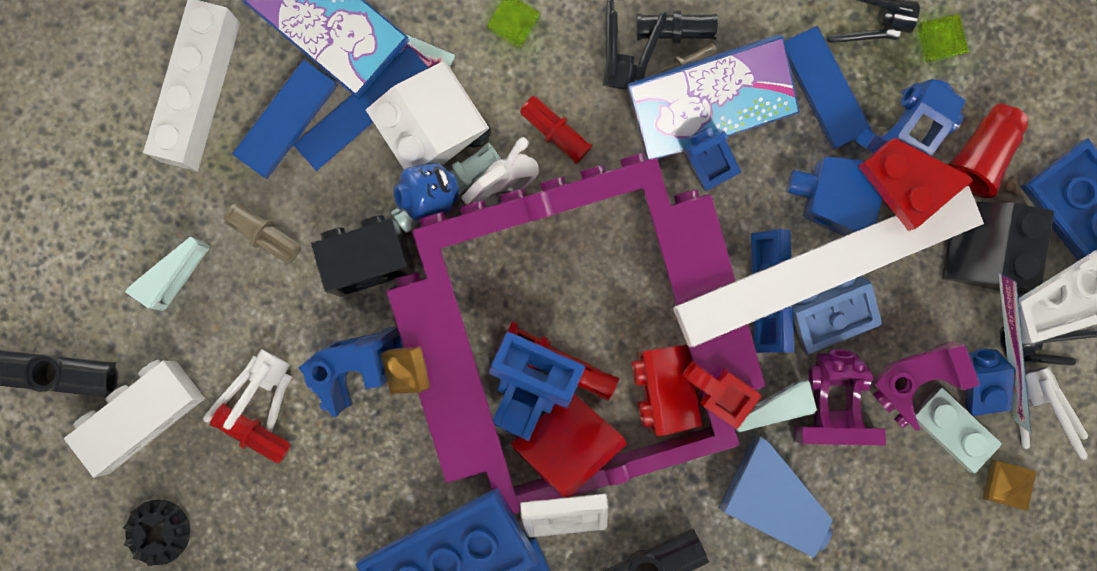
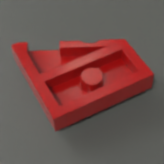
[858,138,973,231]

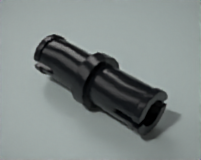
[637,11,718,43]

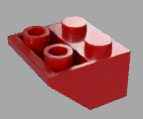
[631,344,702,436]

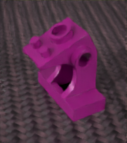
[871,341,980,431]
[794,349,886,446]

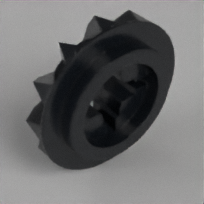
[123,499,190,566]

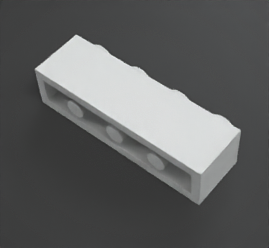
[143,0,241,172]

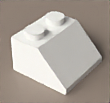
[366,62,489,170]

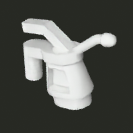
[461,137,539,208]

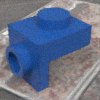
[682,126,742,191]
[965,348,1015,416]

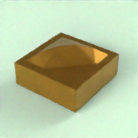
[381,347,431,394]
[982,460,1037,511]

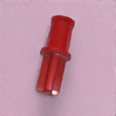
[520,96,593,165]
[210,403,291,464]

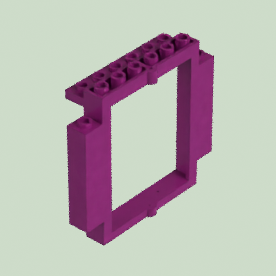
[387,153,765,514]

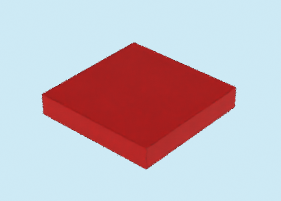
[511,394,627,498]

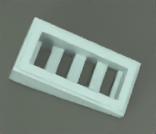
[125,237,209,311]
[735,380,817,432]

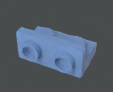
[793,275,882,354]

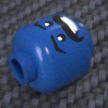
[393,163,459,221]

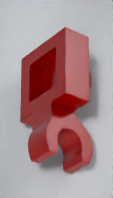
[682,361,762,430]

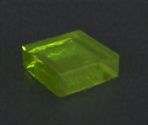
[487,0,541,50]
[917,14,969,63]

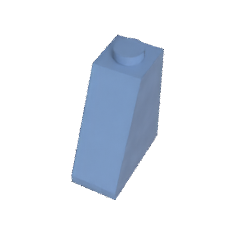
[718,435,833,558]

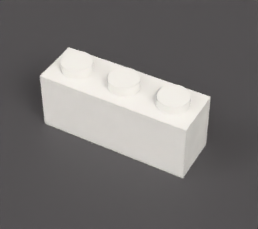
[64,360,205,478]

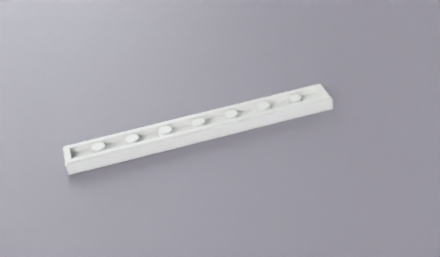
[673,186,984,347]

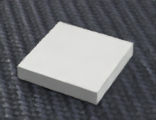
[521,494,608,538]

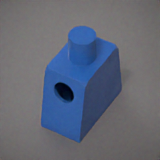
[786,157,882,236]

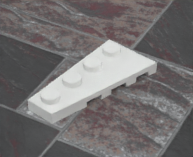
[1018,250,1097,344]

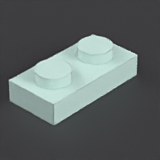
[914,387,1002,473]

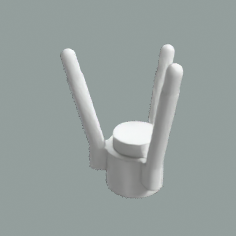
[203,349,292,432]
[1019,366,1088,460]

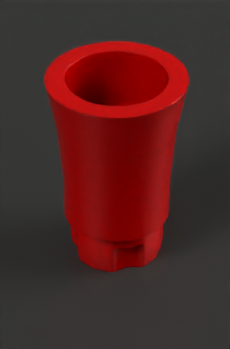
[947,103,1029,199]

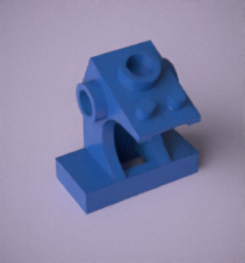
[855,79,966,156]
[299,326,404,417]
[489,331,585,441]

